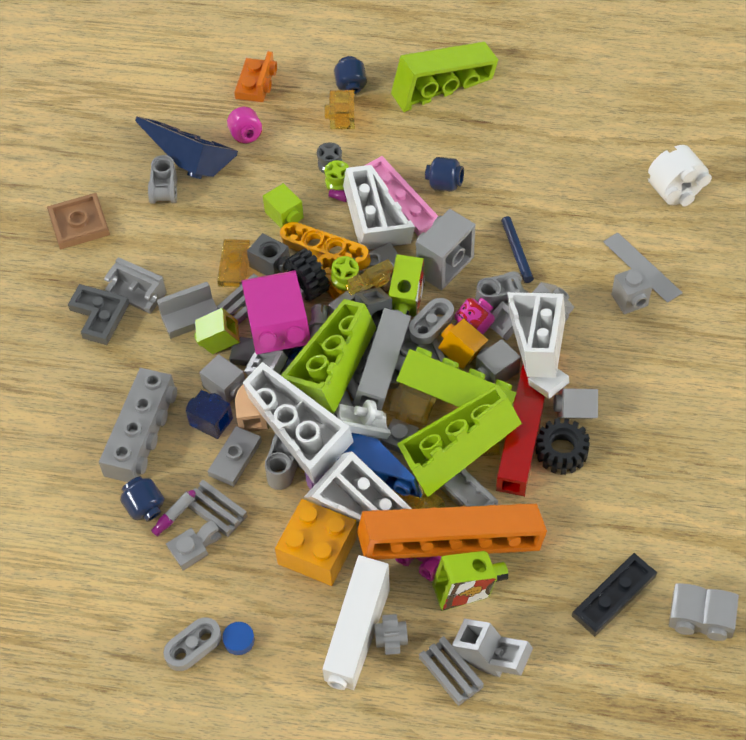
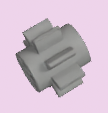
[375,614,408,655]

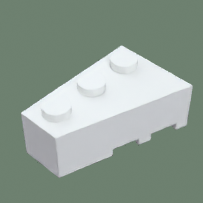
[343,165,415,250]
[507,292,565,378]
[304,452,412,522]

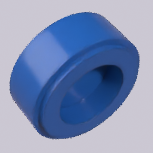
[222,622,255,655]

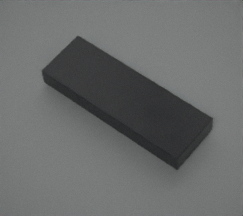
[572,553,657,637]

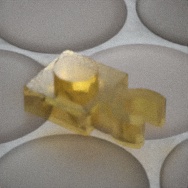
[345,259,394,296]

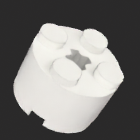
[648,145,712,206]

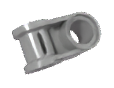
[148,155,178,204]
[475,271,528,313]
[265,433,298,490]

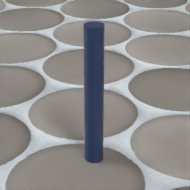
[501,216,534,283]

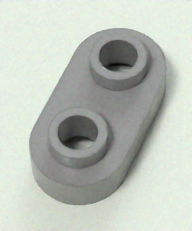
[409,298,454,345]
[163,617,221,671]

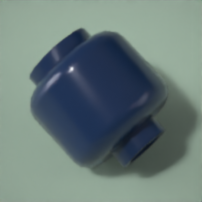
[334,56,367,95]
[425,157,464,192]
[120,476,165,522]

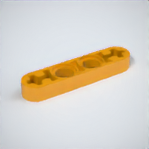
[280,222,371,271]

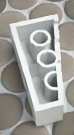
[243,362,353,484]

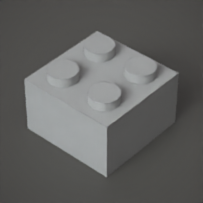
[415,209,475,291]

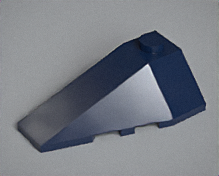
[135,116,238,179]

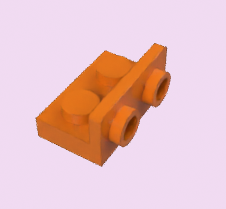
[234,51,277,102]

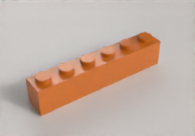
[357,503,547,560]

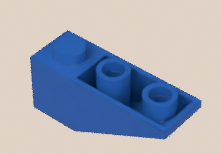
[337,433,422,498]

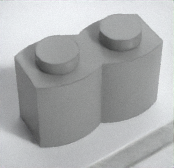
[669,583,739,641]

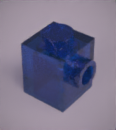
[186,389,233,439]

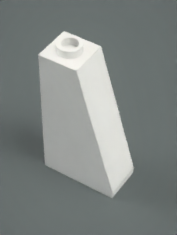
[322,555,390,690]

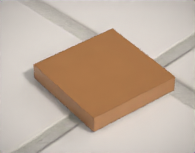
[47,193,110,250]

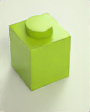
[263,183,304,228]
[194,308,240,355]

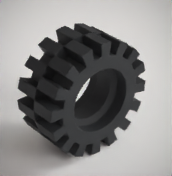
[285,248,330,301]
[536,418,590,475]

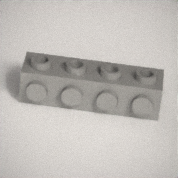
[99,368,177,482]

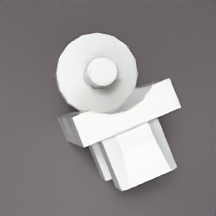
[336,400,391,439]

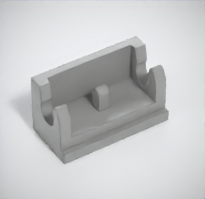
[104,257,167,314]

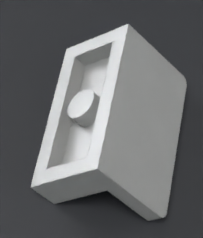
[157,282,218,339]

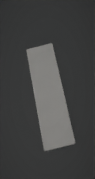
[603,233,682,302]

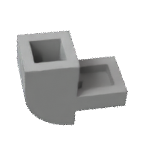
[452,619,533,677]

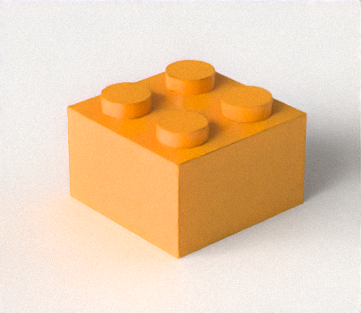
[275,499,358,586]

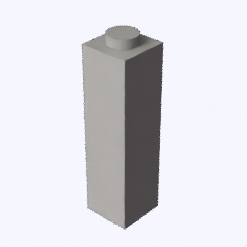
[354,308,411,411]

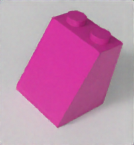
[241,270,311,355]

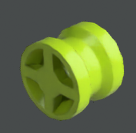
[324,160,349,190]
[331,256,359,291]

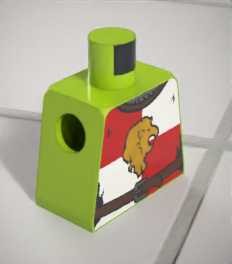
[389,254,425,317]
[432,551,509,611]

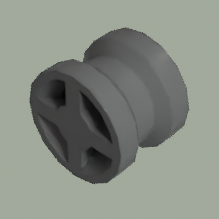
[317,142,342,174]

